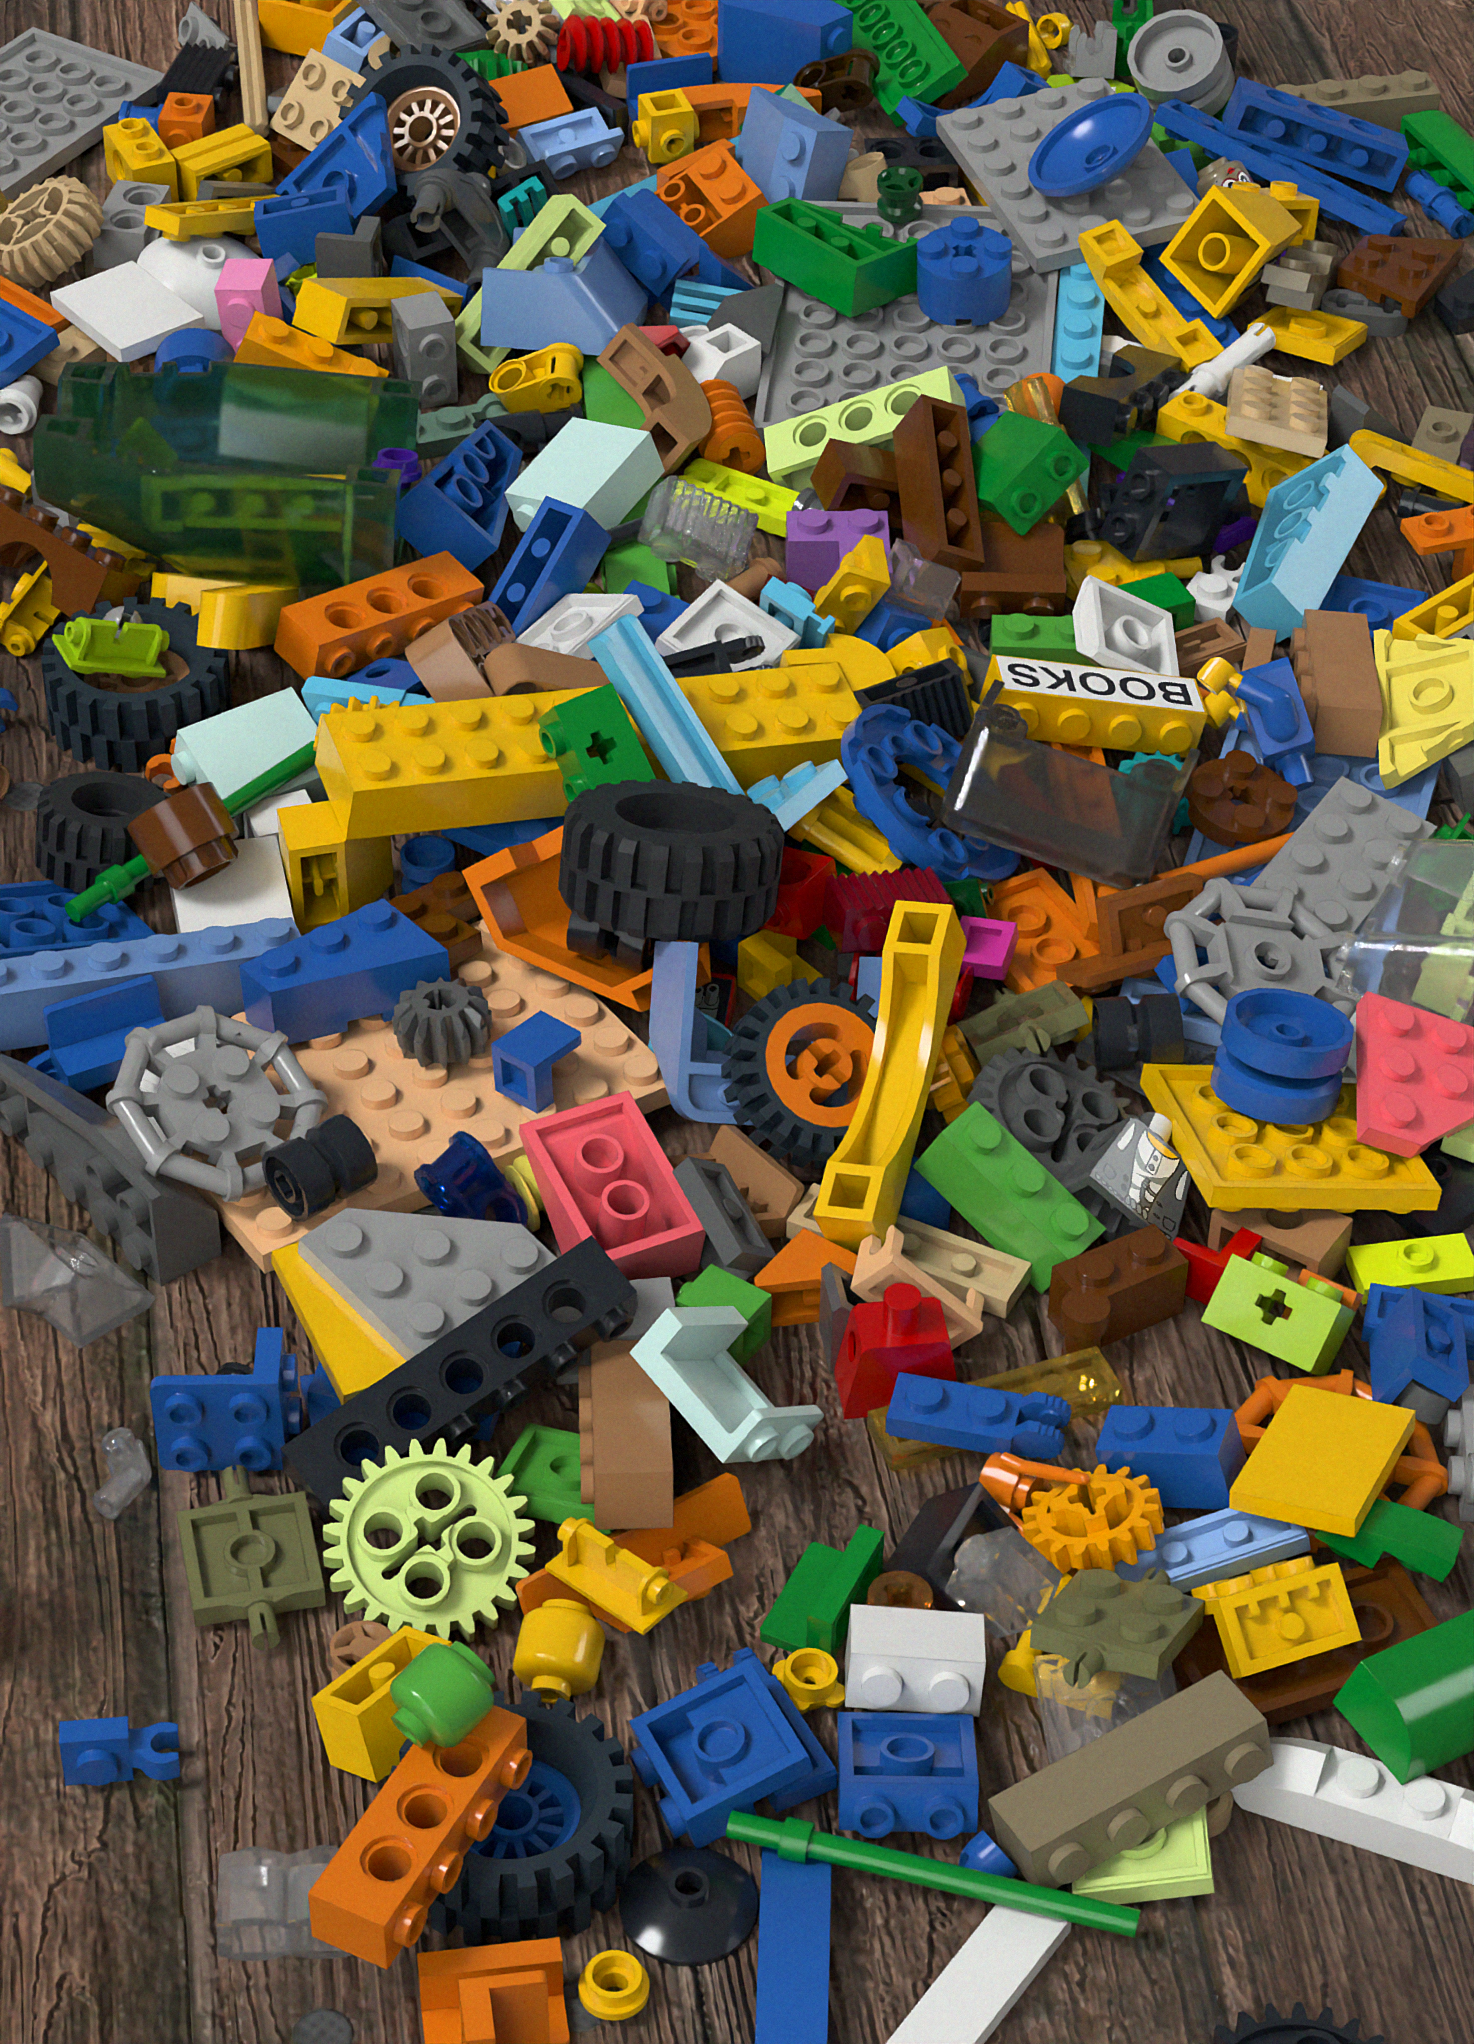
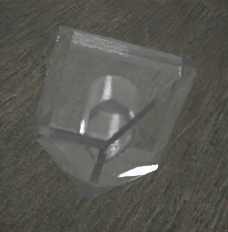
[0,1212,156,1349]

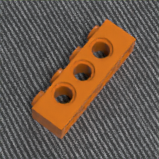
[274,550,485,681]
[308,1705,533,1970]

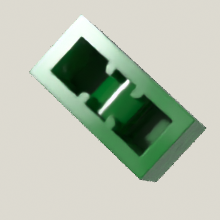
[537,682,656,804]

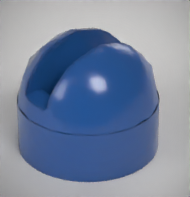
[958,1830,1019,1878]

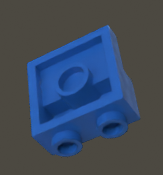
[628,1658,813,1850]
[837,1712,979,1840]

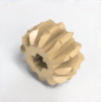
[486,0,560,68]

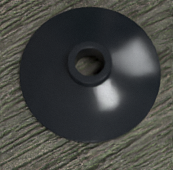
[619,1846,758,1967]

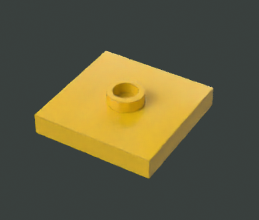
[1247,304,1369,366]

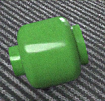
[390,1641,495,1748]

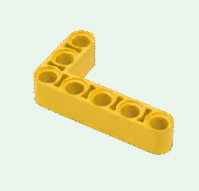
[151,572,299,650]

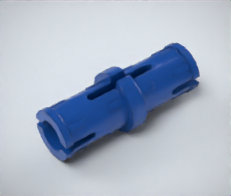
[1404,169,1474,239]

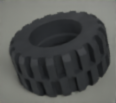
[558,779,785,943]

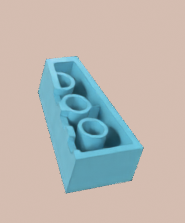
[1232,444,1384,644]

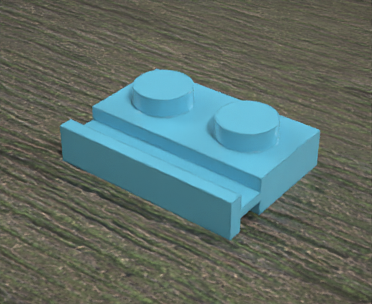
[759,576,836,650]

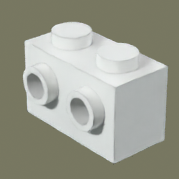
[845,1604,986,1717]

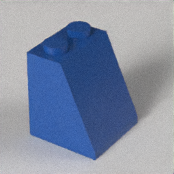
[717,0,853,85]

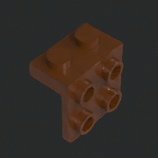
[959,522,1066,619]

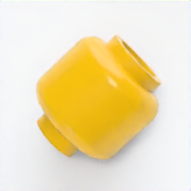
[513,1599,606,1704]

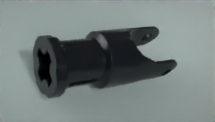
[473,402,584,456]

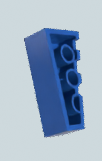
[382,419,523,572]

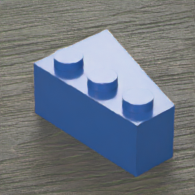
[239,898,451,1045]

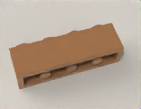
[1290,609,1383,758]
[578,1340,673,1530]

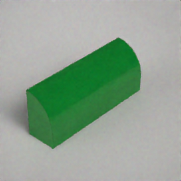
[1400,110,1474,215]
[1332,1609,1474,1785]

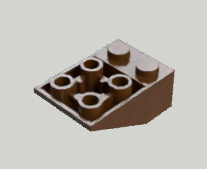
[927,0,1030,110]

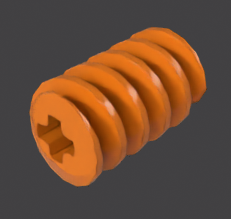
[697,379,766,476]

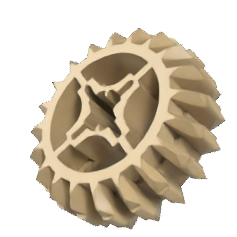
[0,175,105,289]

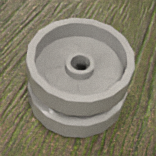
[1127,9,1235,116]

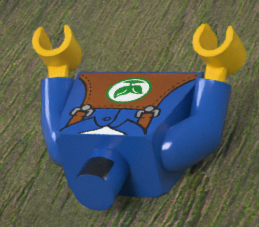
[1197,656,1316,792]

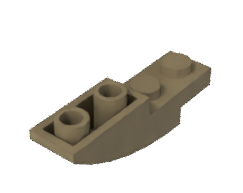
[1261,239,1346,312]

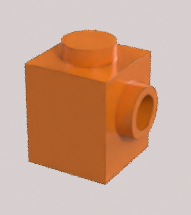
[157,92,216,151]

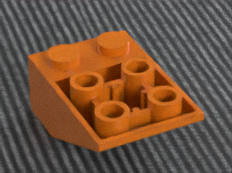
[654,144,769,268]

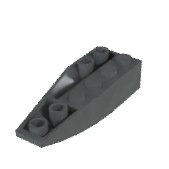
[0,1053,222,1286]

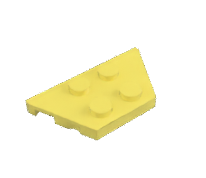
[1374,629,1474,790]

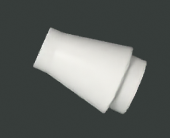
[0,375,43,434]

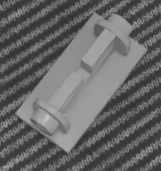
[178,1,239,66]

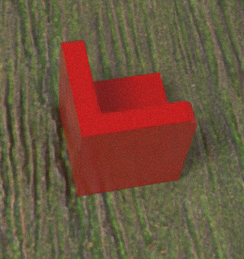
[1172,1227,1263,1306]

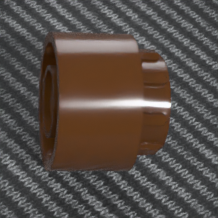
[127,782,240,891]

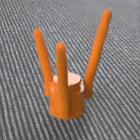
[978,1452,1090,1577]

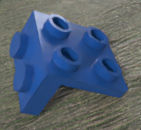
[599,188,709,298]
[150,1327,303,1472]

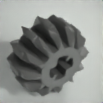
[392,976,493,1069]

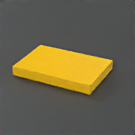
[271,1242,406,1405]
[1229,1384,1416,1538]

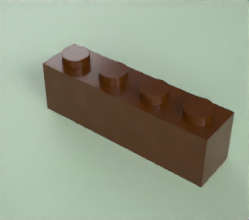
[892,394,985,599]

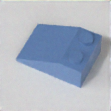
[735,86,854,205]

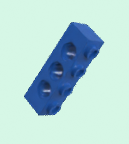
[1222,76,1410,193]

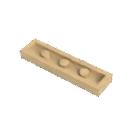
[786,1183,1032,1319]

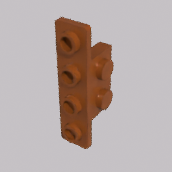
[1055,872,1226,993]

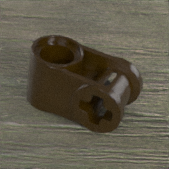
[793,48,881,116]

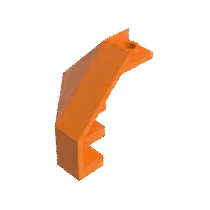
[462,825,711,1012]

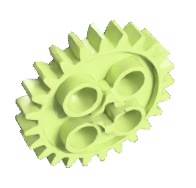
[323,1438,536,1643]

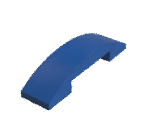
[755,1846,831,2044]

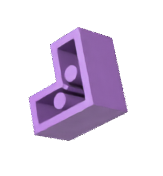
[785,509,892,592]

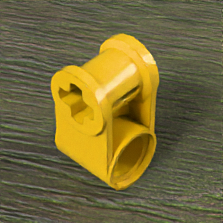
[489,342,584,413]

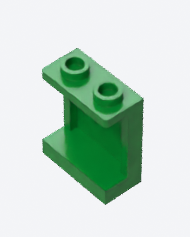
[971,410,1089,536]

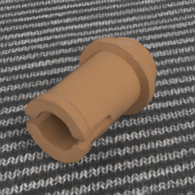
[725,557,784,602]

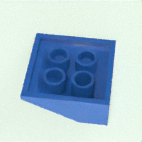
[0,880,156,960]

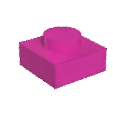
[959,915,1019,980]

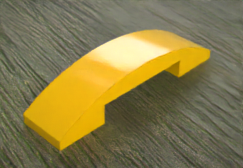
[1078,219,1225,374]

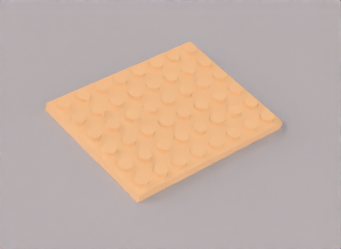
[107,919,671,1274]

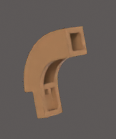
[596,322,712,477]

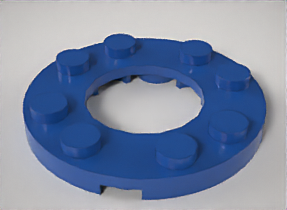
[841,704,1021,886]

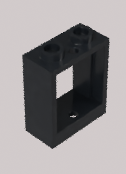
[1098,441,1249,562]

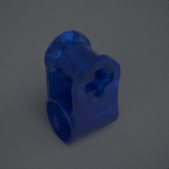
[414,1131,528,1228]

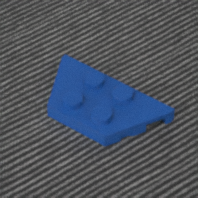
[275,91,397,227]

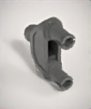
[411,168,511,293]

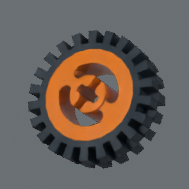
[721,977,878,1169]

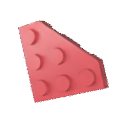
[1356,991,1474,1159]

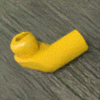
[0,448,32,501]

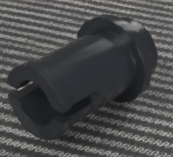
[1397,486,1464,519]

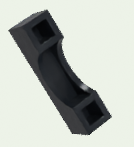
[381,159,561,271]
[1056,344,1184,448]

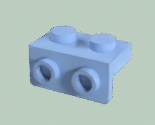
[515,107,625,179]

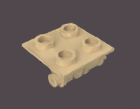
[268,48,366,152]

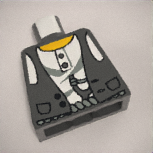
[1060,1112,1191,1242]

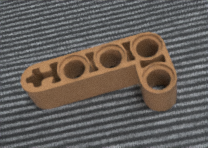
[405,601,516,703]

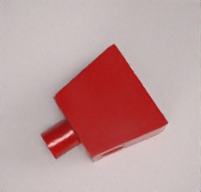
[834,1283,957,1420]

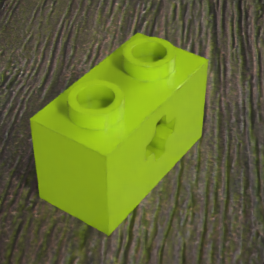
[1201,1251,1356,1376]

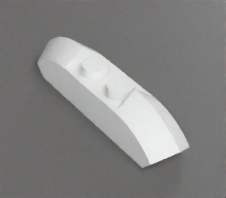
[1230,1737,1474,1885]

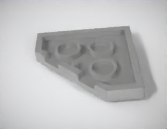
[298,1208,557,1361]

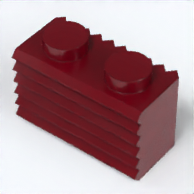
[822,866,955,954]

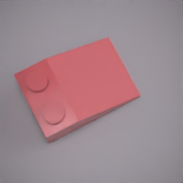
[519,1090,706,1281]

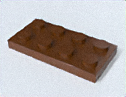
[1169,1556,1440,1727]

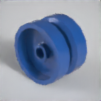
[1210,988,1354,1125]

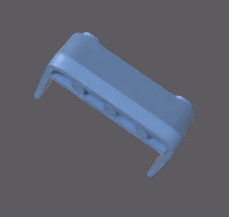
[480,227,648,356]
[649,941,882,1125]

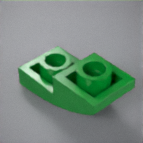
[1314,1499,1464,1583]

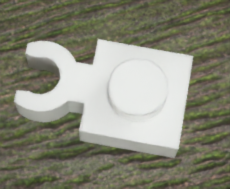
[1186,555,1245,624]

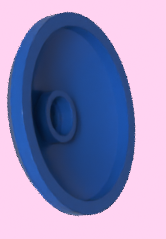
[1028,92,1154,198]

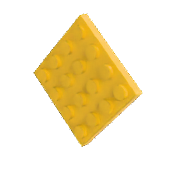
[1140,1064,1442,1214]

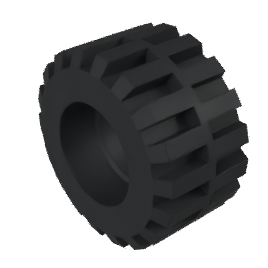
[34,771,172,895]

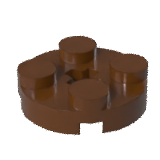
[1185,750,1298,848]

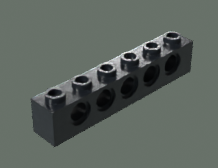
[280,1235,637,1525]

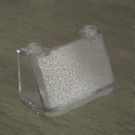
[1334,838,1474,1026]

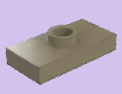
[1411,405,1474,465]

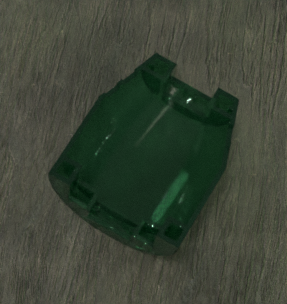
[33,361,423,591]

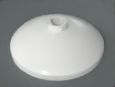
[137,234,261,337]

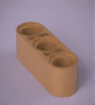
[484,643,611,697]

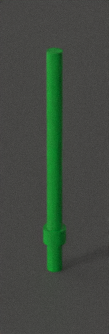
[65,741,316,922]
[726,1810,1141,1938]

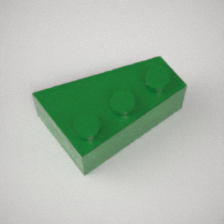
[752,197,919,318]

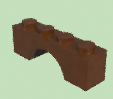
[0,484,142,617]

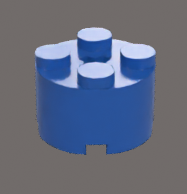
[917,216,1012,326]

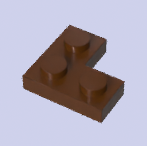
[389,870,483,968]

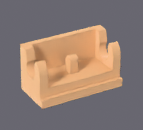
[850,1225,984,1350]

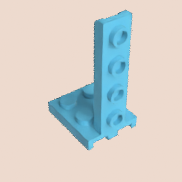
[587,614,848,832]

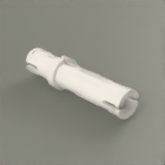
[1168,322,1276,402]

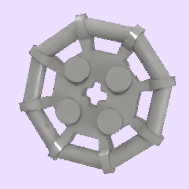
[1164,877,1362,1027]
[105,1005,328,1202]

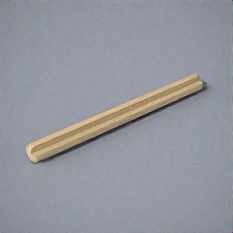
[234,0,269,138]

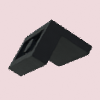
[874,1481,1019,1613]

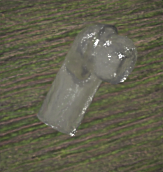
[92,1427,152,1519]

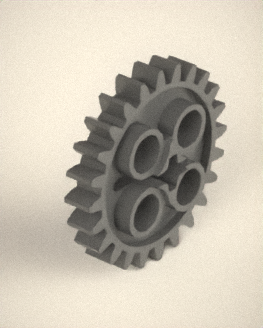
[966,1047,1140,1182]

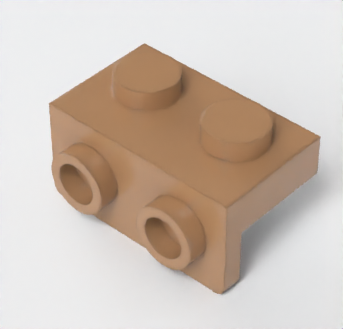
[667,1124,804,1239]

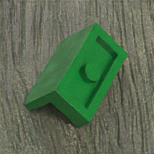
[760,1524,885,1659]

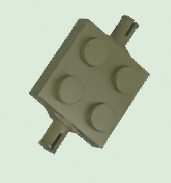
[956,979,1090,1069]
[176,1465,326,1650]
[1030,1567,1205,1689]

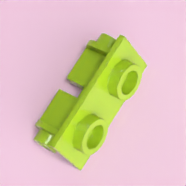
[52,617,169,678]

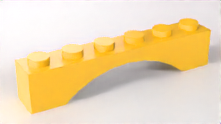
[813,900,967,1252]

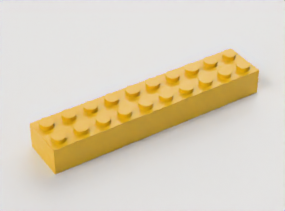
[315,662,862,840]

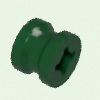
[877,166,923,223]

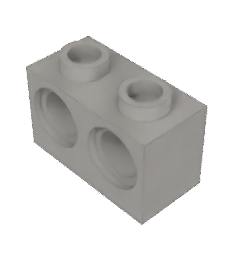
[92,180,172,269]
[391,291,458,411]

